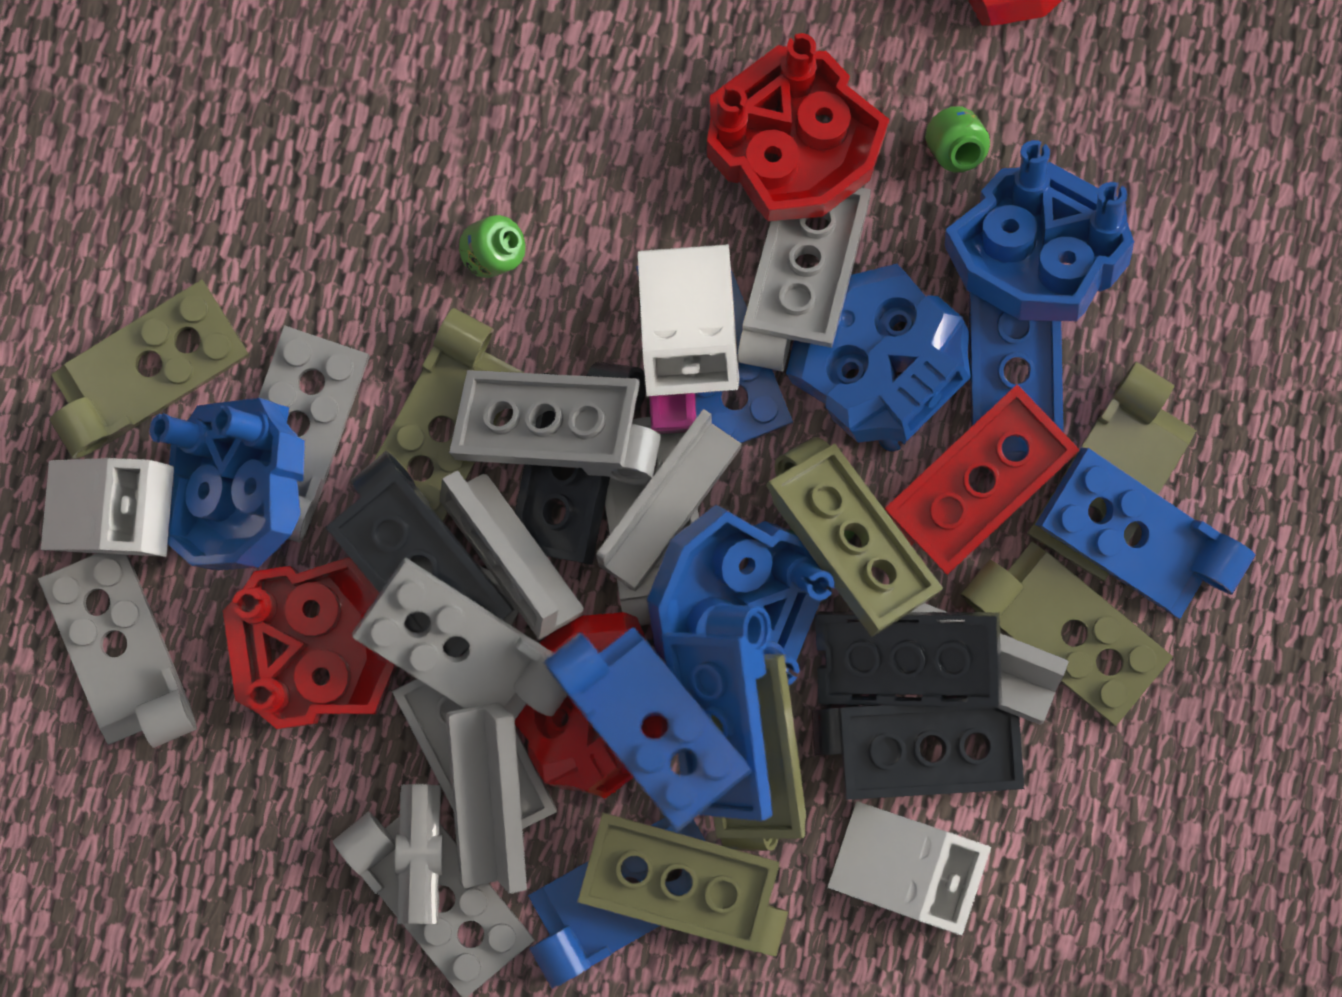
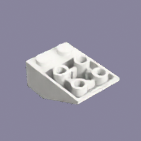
[638,244,739,396]
[41,458,174,557]
[828,801,991,935]

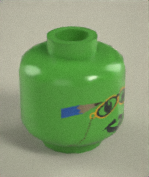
[925,106,990,173]
[459,215,526,278]

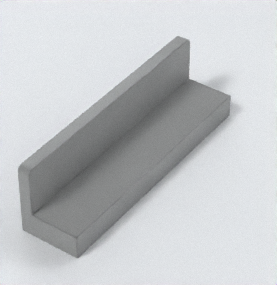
[596,409,741,592]
[440,470,584,639]
[897,603,1069,725]
[446,703,527,894]

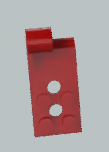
[884,384,1080,575]

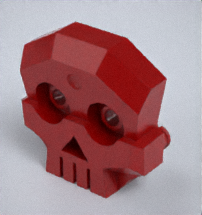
[707,33,890,221]
[223,557,398,729]
[514,612,669,799]

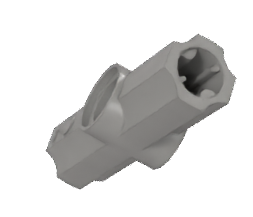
[395,784,443,924]

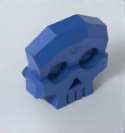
[945,140,1134,321]
[786,263,971,452]
[150,398,305,571]
[647,505,834,685]

